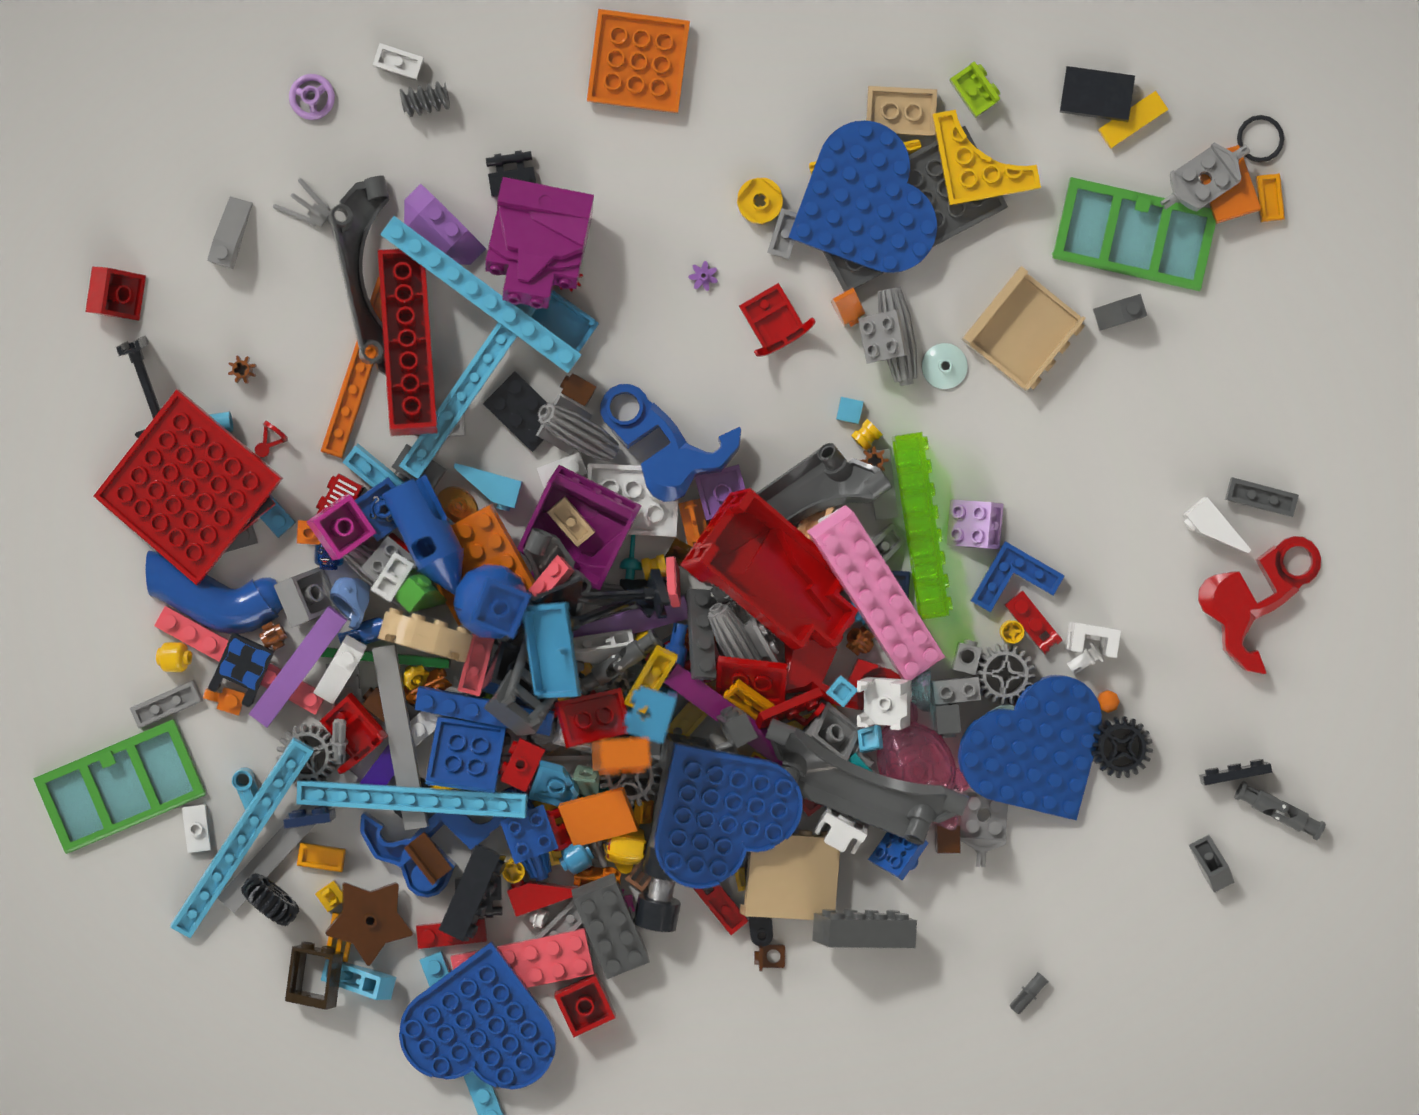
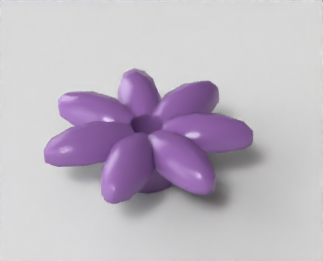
[688,261,718,291]

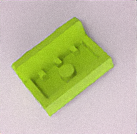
[949,61,1000,118]

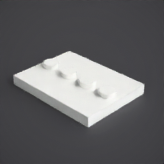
[587,463,678,537]

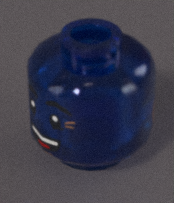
[314,543,344,570]

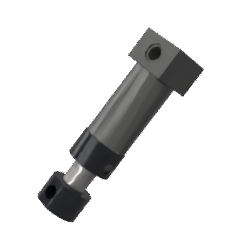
[634,732,715,932]

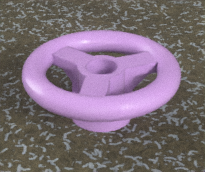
[289,74,335,120]

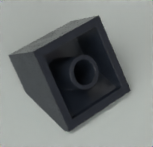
[481,640,534,706]

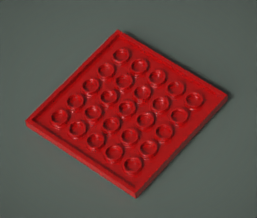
[93,389,283,585]

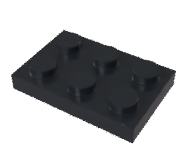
[483,371,548,452]

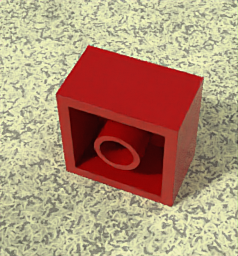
[554,972,616,1038]

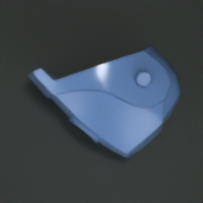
[330,577,370,629]

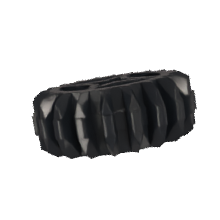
[1091,716,1153,778]
[241,873,299,926]

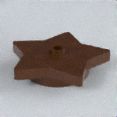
[325,882,413,966]

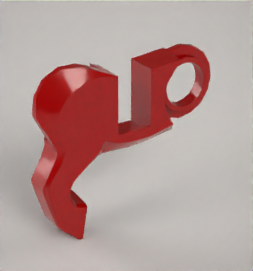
[1198,536,1321,674]
[774,638,901,710]

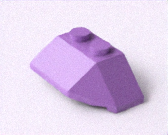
[404,184,486,265]

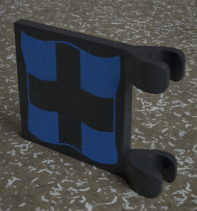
[208,632,275,707]

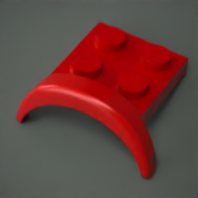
[739,283,816,357]
[320,693,387,774]

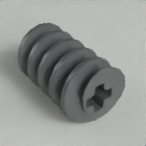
[400,81,450,117]

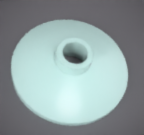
[922,343,968,389]

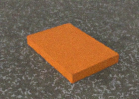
[1200,145,1261,224]
[558,787,639,846]

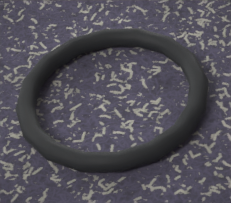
[1237,115,1284,163]

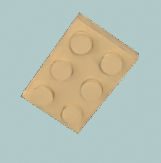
[866,86,937,137]

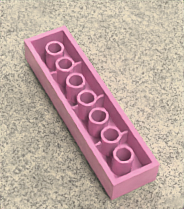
[807,505,945,680]

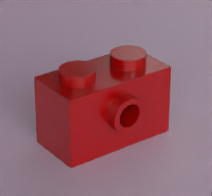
[499,737,545,792]

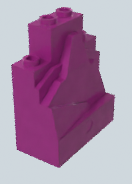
[485,177,594,309]
[517,465,642,591]

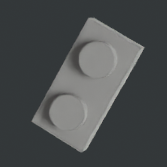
[767,208,797,260]

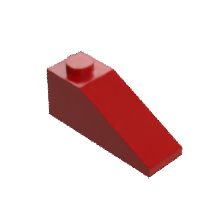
[507,879,577,917]

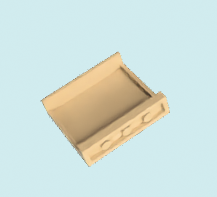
[962,266,1086,391]
[740,830,840,920]

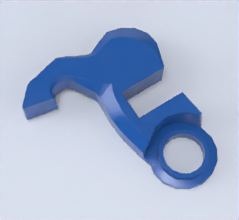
[600,384,741,502]
[360,791,504,898]

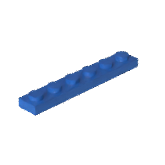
[415,686,555,736]

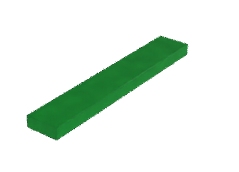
[321,647,451,669]

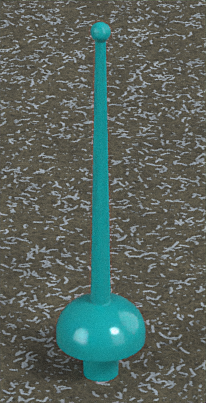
[619,535,642,580]

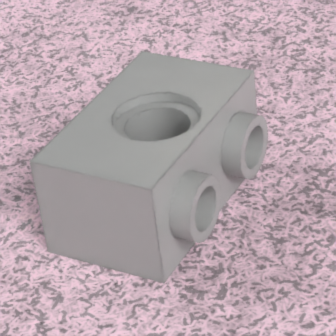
[931,676,981,705]

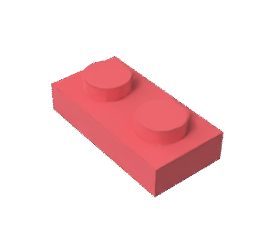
[529,555,574,596]

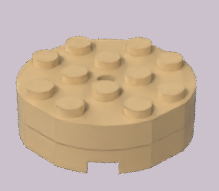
[378,608,473,663]

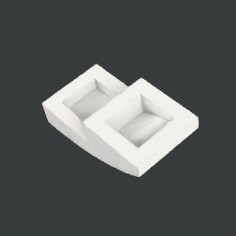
[370,552,414,602]

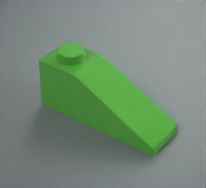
[394,574,447,613]

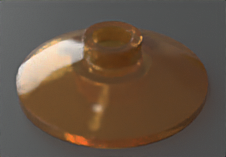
[437,486,478,523]

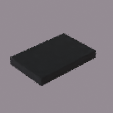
[1059,66,1135,122]

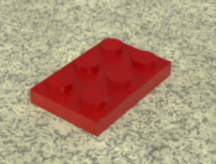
[716,656,788,705]
[554,688,630,748]

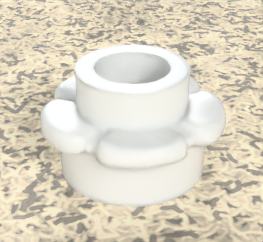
[530,908,549,928]

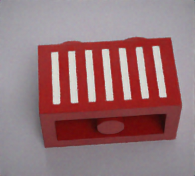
[316,473,365,514]

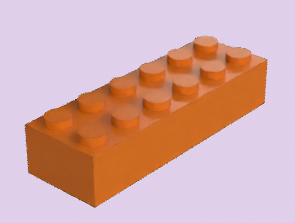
[591,738,650,775]

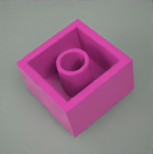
[307,494,376,560]

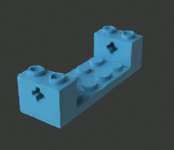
[623,685,677,744]

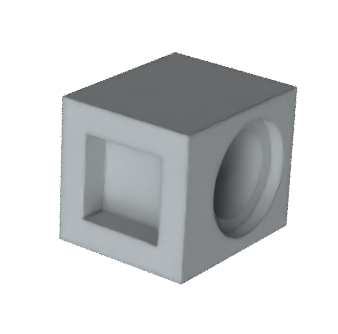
[951,639,982,675]

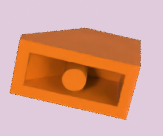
[831,288,865,327]

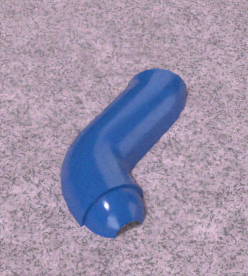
[146,551,283,634]

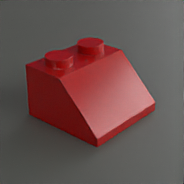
[85,266,146,321]

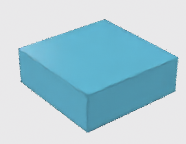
[836,397,864,424]
[826,675,857,707]
[857,725,884,754]

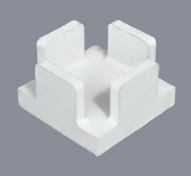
[814,807,869,855]

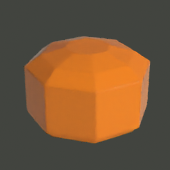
[1097,690,1120,713]

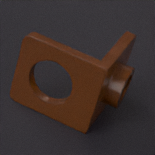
[754,944,785,971]

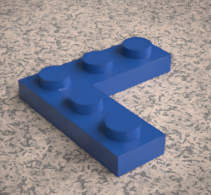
[970,541,1065,612]

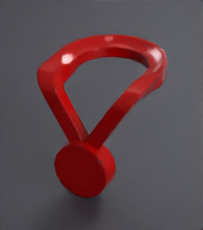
[255,421,288,458]
[792,694,826,726]

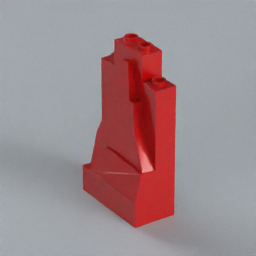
[680,488,858,649]

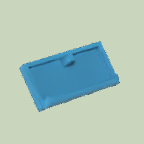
[531,290,599,352]
[523,602,582,698]

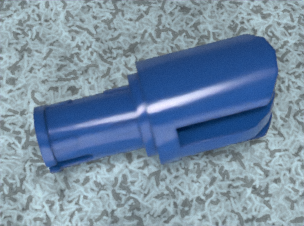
[338,617,383,644]
[665,622,688,668]

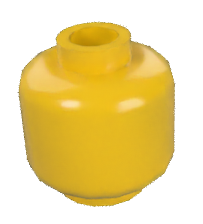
[156,642,192,672]

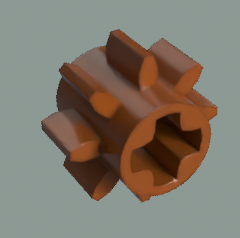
[228,356,257,384]
[860,446,889,471]
[259,621,288,651]
[846,626,874,656]

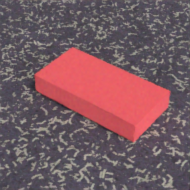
[666,556,681,608]

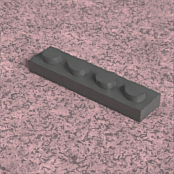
[686,588,716,680]

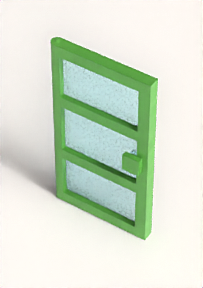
[1052,177,1216,291]
[33,719,206,854]

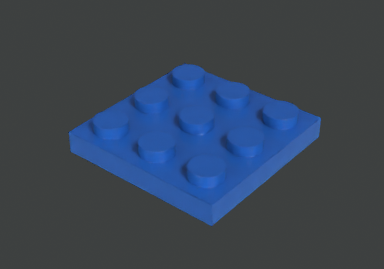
[425,717,507,794]

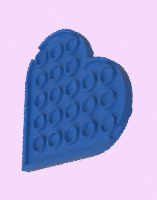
[788,121,937,273]
[958,675,1102,821]
[654,743,803,889]
[399,941,556,1090]

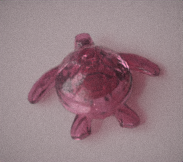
[861,699,969,830]

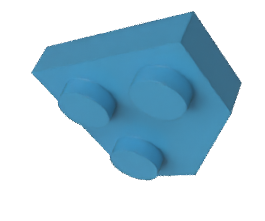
[528,760,579,806]

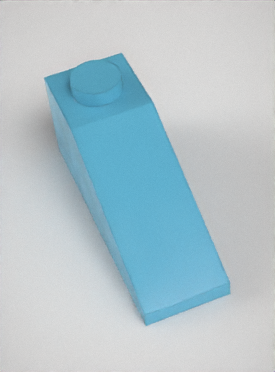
[454,463,523,511]
[321,959,397,1000]

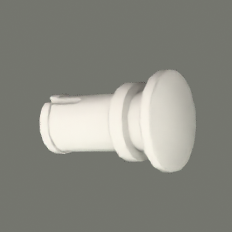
[1067,642,1104,675]

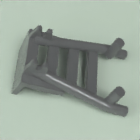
[484,635,584,736]

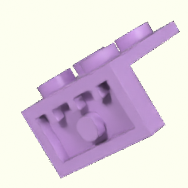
[947,499,1003,549]

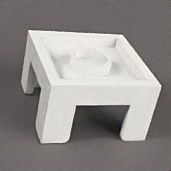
[1065,622,1121,658]
[857,677,911,730]

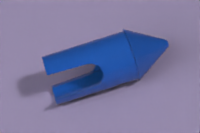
[382,475,464,595]

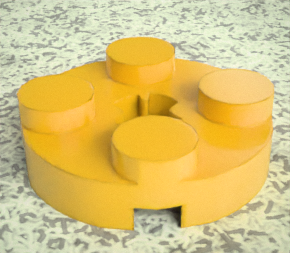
[737,178,783,224]

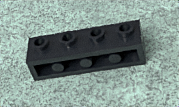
[438,845,506,941]

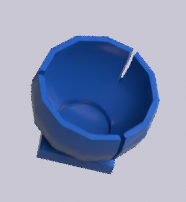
[454,565,531,639]

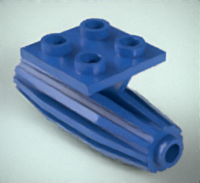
[499,787,558,881]

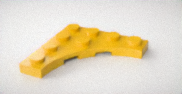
[932,109,1041,206]

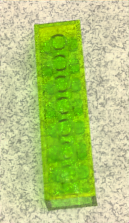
[891,432,953,620]

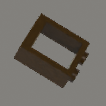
[285,942,343,1010]

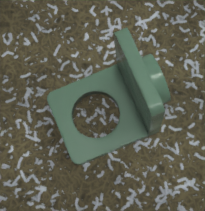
[573,765,600,796]

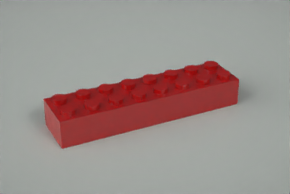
[378,249,437,436]

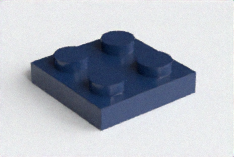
[283,806,336,829]

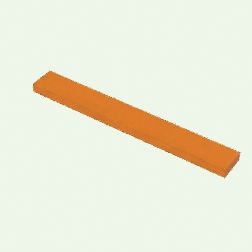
[321,277,382,459]

